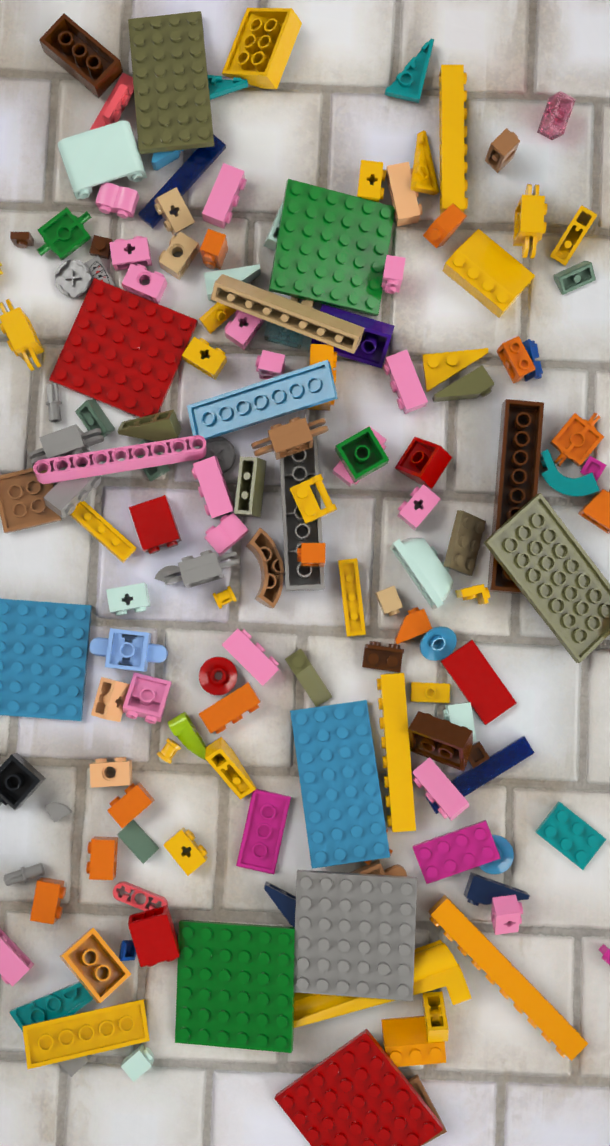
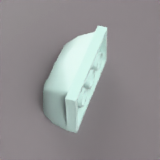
[390,538,453,610]

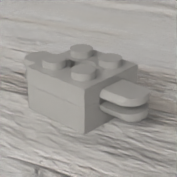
[28,424,104,466]
[162,550,240,588]

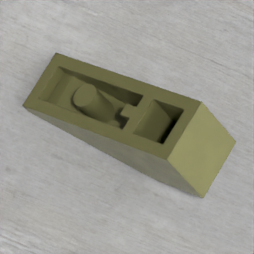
[432,365,494,402]
[117,409,182,441]
[285,649,332,707]

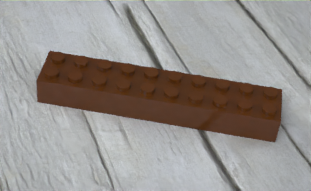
[487,399,544,595]

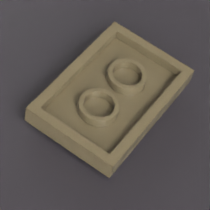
[443,510,486,576]

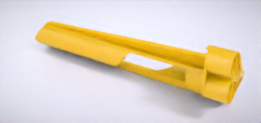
[294,940,472,1028]

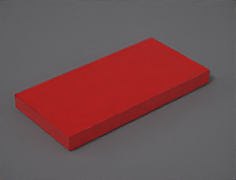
[440,640,516,725]

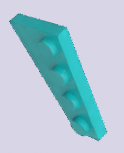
[9,981,93,1032]

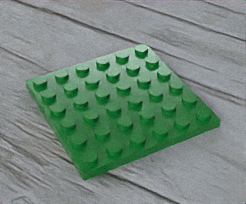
[269,179,395,316]
[175,920,295,1053]

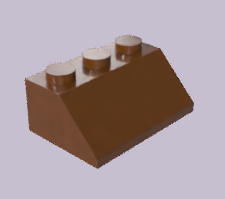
[408,711,473,772]

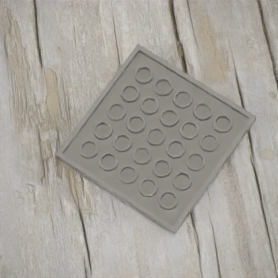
[294,870,417,1001]

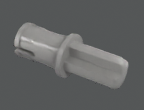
[46,383,61,422]
[4,863,45,886]

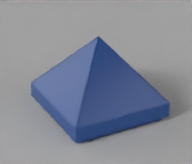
[119,940,136,961]

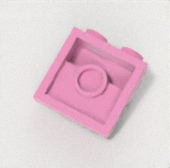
[123,672,171,724]

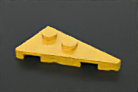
[411,130,439,195]
[422,348,489,392]

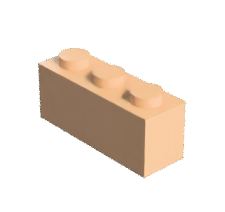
[386,162,422,227]

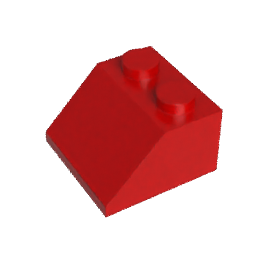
[395,437,452,489]

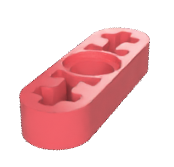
[113,881,168,911]

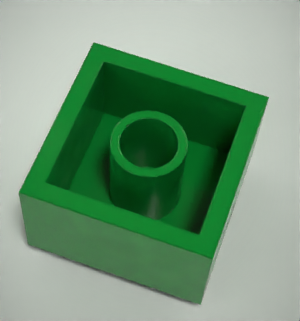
[335,426,389,483]

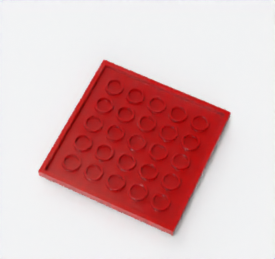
[49,278,198,418]
[274,1029,443,1146]

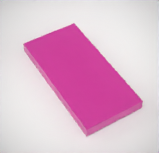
[236,789,291,874]

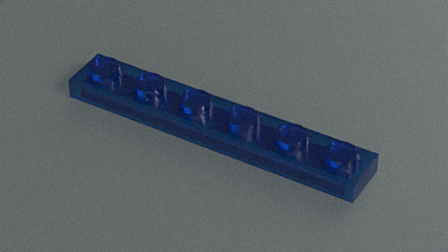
[138,134,226,229]
[425,736,534,814]

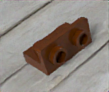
[362,641,404,672]

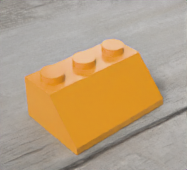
[381,1016,446,1067]

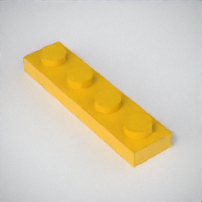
[70,501,137,563]
[338,558,366,637]

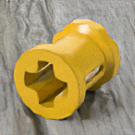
[213,585,237,609]
[157,738,181,764]

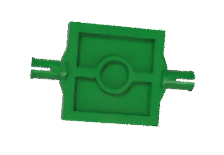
[37,207,92,261]

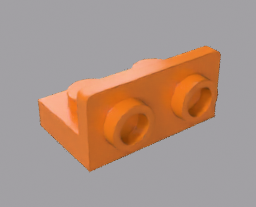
[497,336,536,384]

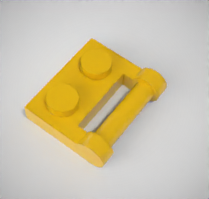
[289,474,337,524]

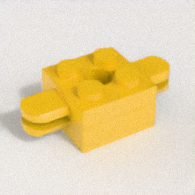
[513,184,548,259]
[0,299,44,371]

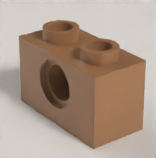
[485,128,520,173]

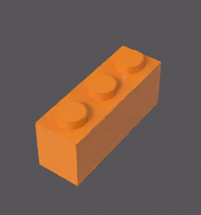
[199,682,261,734]

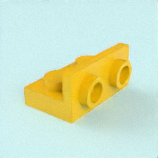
[455,584,490,604]

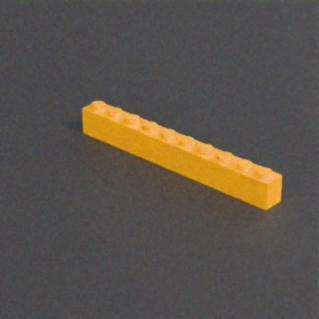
[428,894,588,1061]

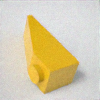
[550,205,598,266]
[205,737,256,800]

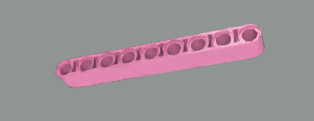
[33,435,207,484]

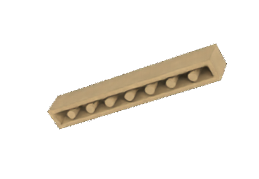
[211,274,365,354]

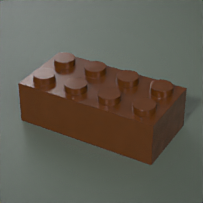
[39,13,123,98]

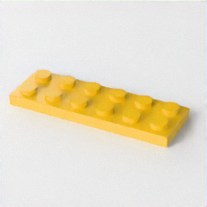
[22,999,150,1069]

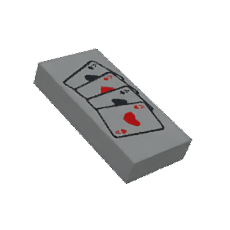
[84,256,116,287]

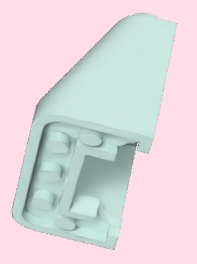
[58,121,147,200]

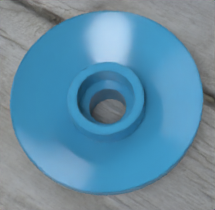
[420,626,457,661]
[479,835,514,874]

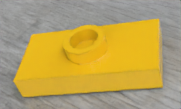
[199,302,237,334]
[410,682,450,703]

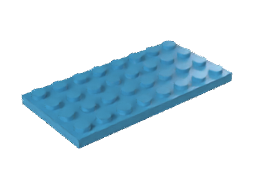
[290,700,390,869]

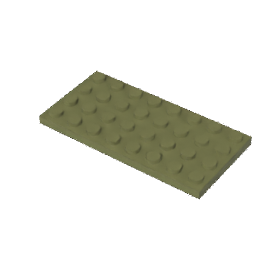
[128,11,215,154]
[483,493,610,663]

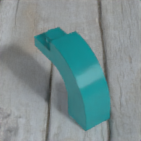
[540,449,599,496]

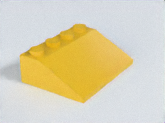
[222,8,302,89]
[442,229,535,318]

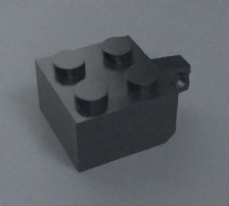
[0,753,46,810]

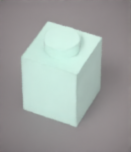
[121,1044,154,1082]

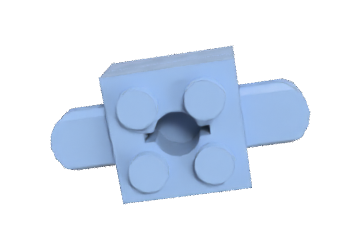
[89,628,168,672]

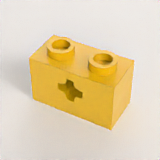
[357,160,386,202]
[182,337,227,380]
[163,827,208,876]
[423,991,449,1043]

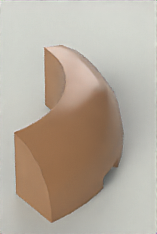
[246,528,284,608]

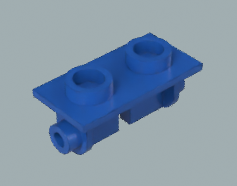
[523,339,543,381]

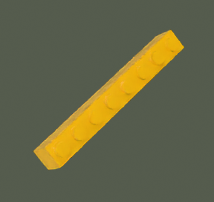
[439,65,468,215]
[376,673,416,832]

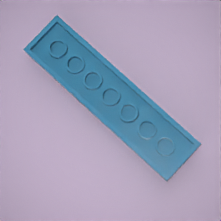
[187,360,338,440]

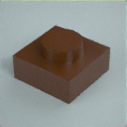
[10,232,34,248]
[89,235,113,259]
[468,741,490,768]

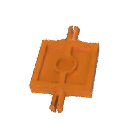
[550,413,604,467]

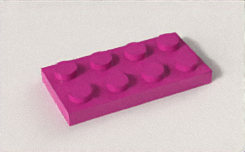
[412,820,501,884]

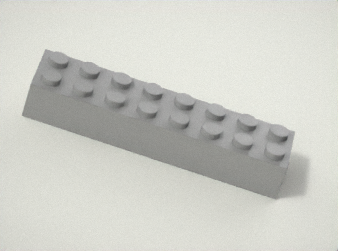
[280,436,325,591]

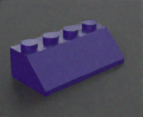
[310,304,395,369]

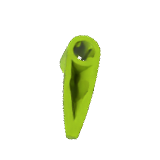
[168,712,206,760]

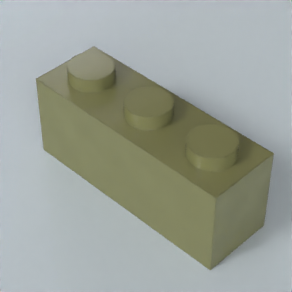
[234,456,267,518]

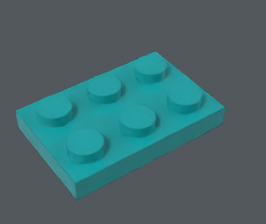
[535,801,606,870]

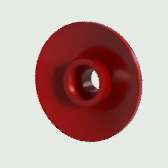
[199,657,238,695]

